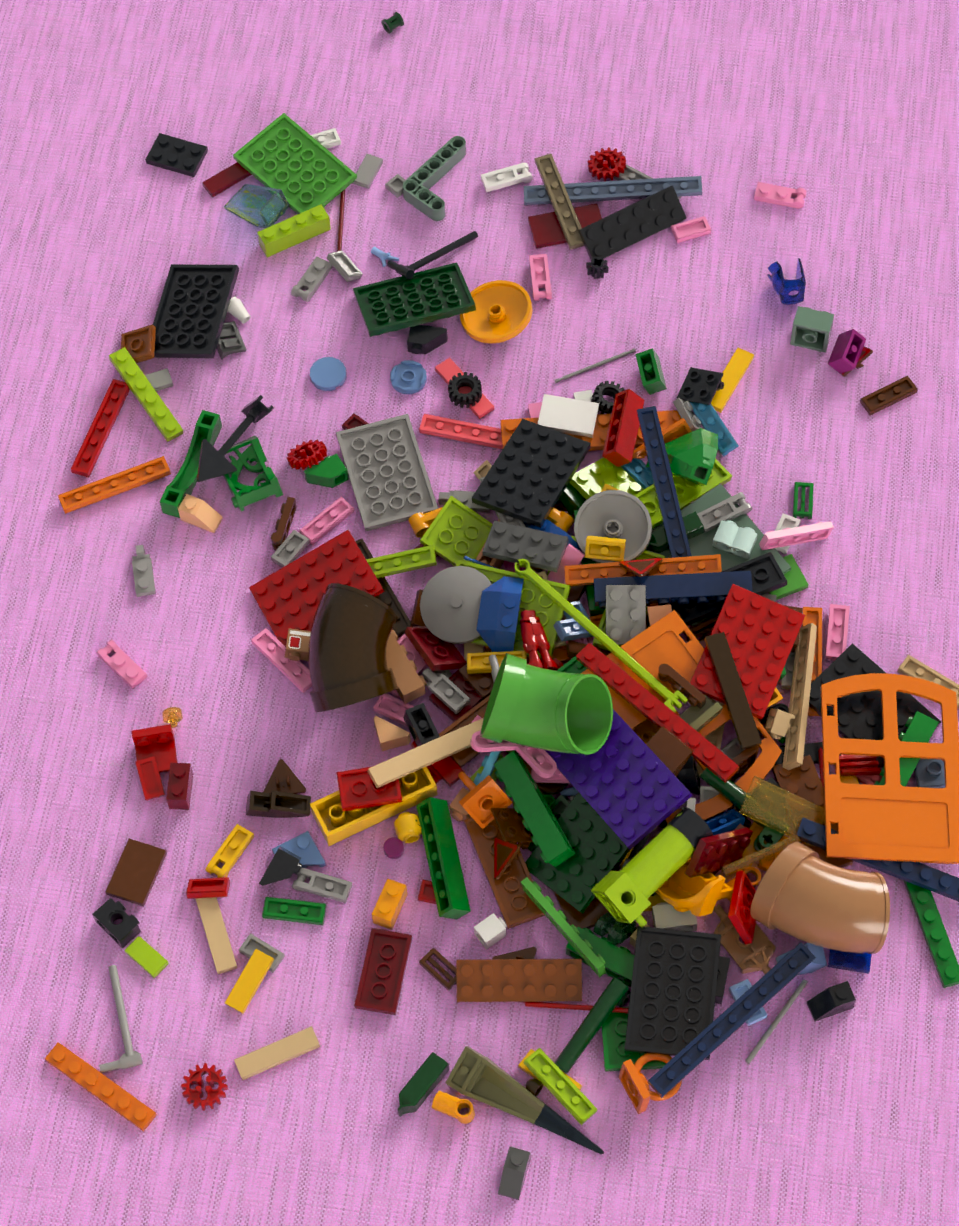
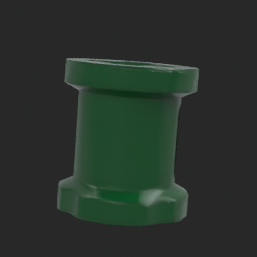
[381,12,404,34]

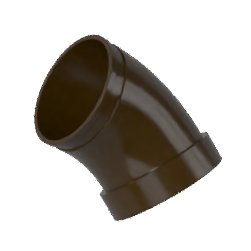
[308,583,398,712]

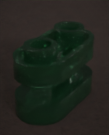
[594,912,637,945]

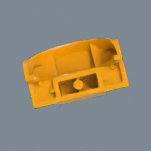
[655,858,733,917]

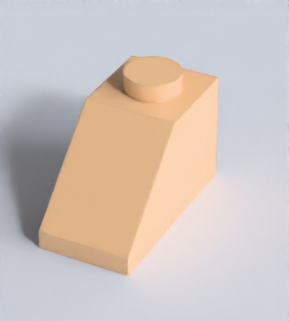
[178,494,223,533]

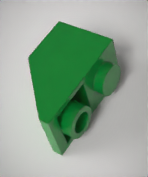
[304,454,349,488]

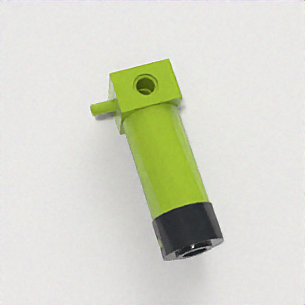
[591,807,713,927]

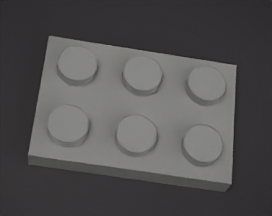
[606,585,646,645]

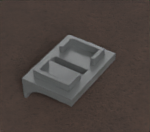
[217,321,247,360]

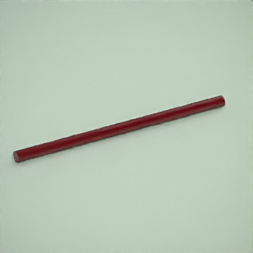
[337,190,345,251]

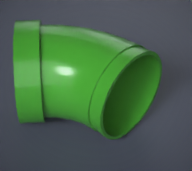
[480,653,613,755]

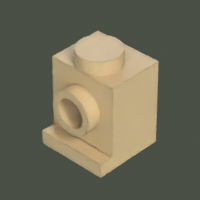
[764,708,796,740]

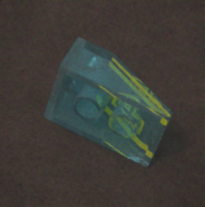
[224,184,290,228]

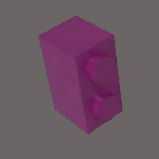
[828,329,866,374]

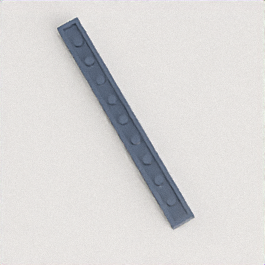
[524,176,702,205]

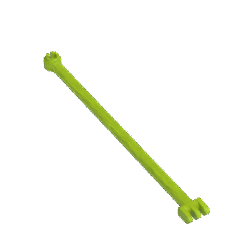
[515,559,688,713]

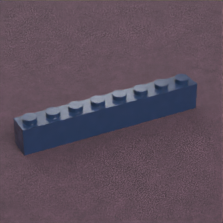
[593,571,753,609]

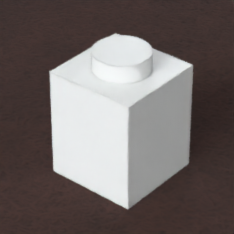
[474,913,507,950]

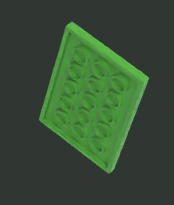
[233,113,357,214]

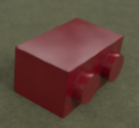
[166,763,193,810]

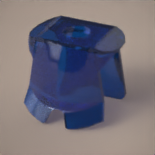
[767,258,806,305]

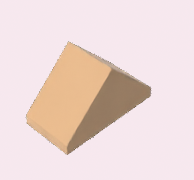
[374,715,411,751]

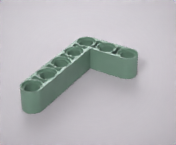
[403,136,466,221]

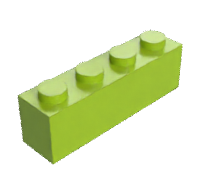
[257,204,331,257]

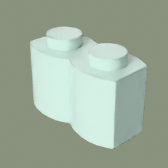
[712,520,757,559]

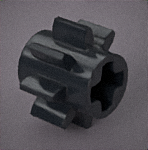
[586,256,609,279]

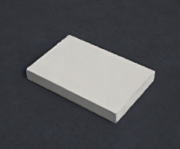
[538,394,599,438]

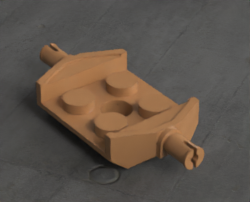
[713,904,776,974]

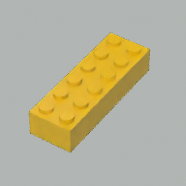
[310,767,438,846]

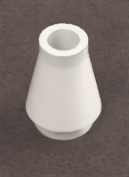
[227,297,251,324]

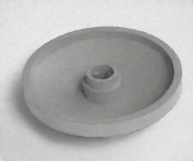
[574,490,652,563]
[420,566,492,644]

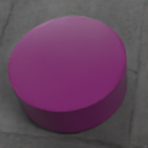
[383,837,404,859]

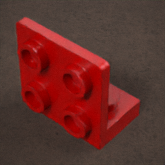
[131,724,178,773]

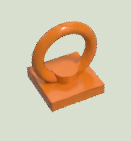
[458,772,513,829]
[618,1053,682,1114]

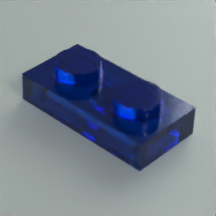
[827,949,872,974]

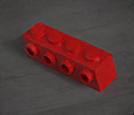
[602,389,644,467]

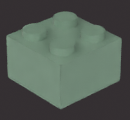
[790,306,834,353]

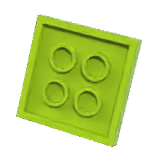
[569,457,644,500]
[419,496,493,566]

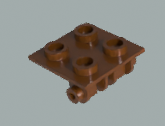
[491,808,533,849]

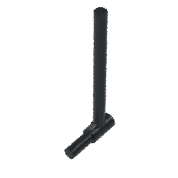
[387,231,478,279]

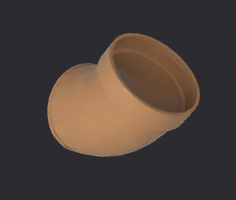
[750,842,890,954]

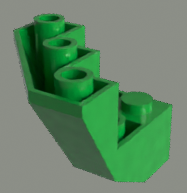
[646,428,718,486]

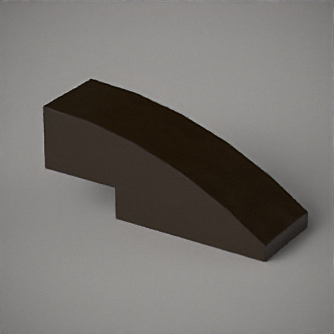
[246,790,311,818]

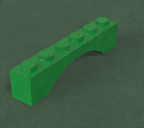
[160,410,222,518]

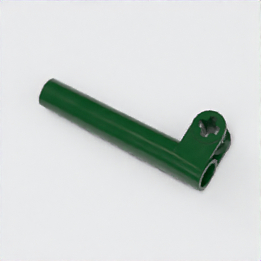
[699,767,790,854]
[554,977,631,1074]

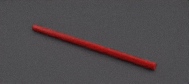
[525,1002,629,1013]

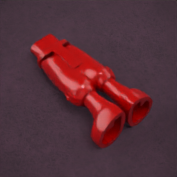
[520,610,558,671]

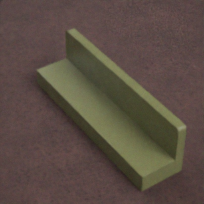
[679,695,723,732]

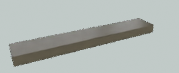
[535,154,584,250]

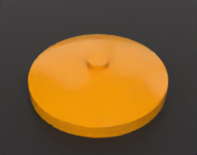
[460,280,533,343]

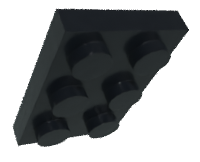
[145,133,208,177]

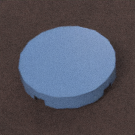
[310,357,346,391]
[390,360,427,394]

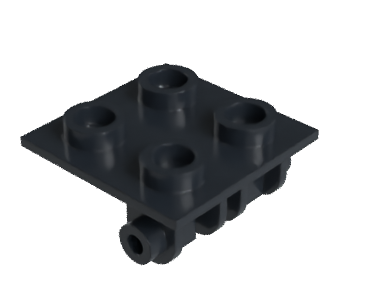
[677,367,724,405]

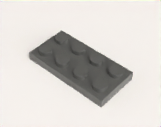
[482,520,568,572]

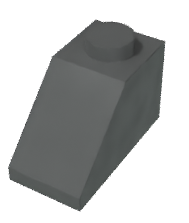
[498,1147,531,1200]

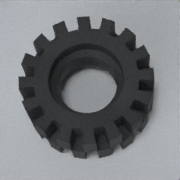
[448,372,482,408]
[591,381,625,414]

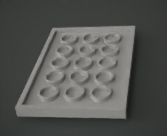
[336,414,438,532]

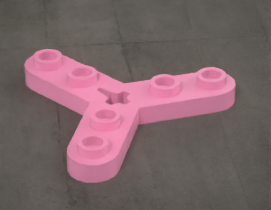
[470,731,557,778]

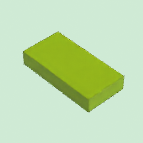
[124,936,169,978]

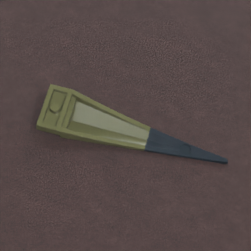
[445,1046,604,1154]

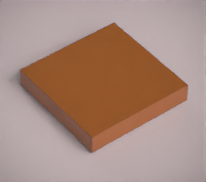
[121,324,156,363]

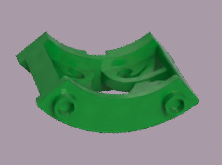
[223,436,283,511]

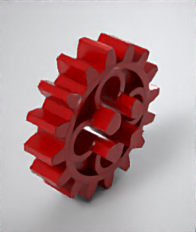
[588,147,626,181]
[287,439,328,470]
[181,1063,228,1111]

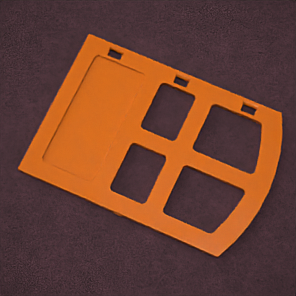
[580,610,782,824]
[821,673,959,864]

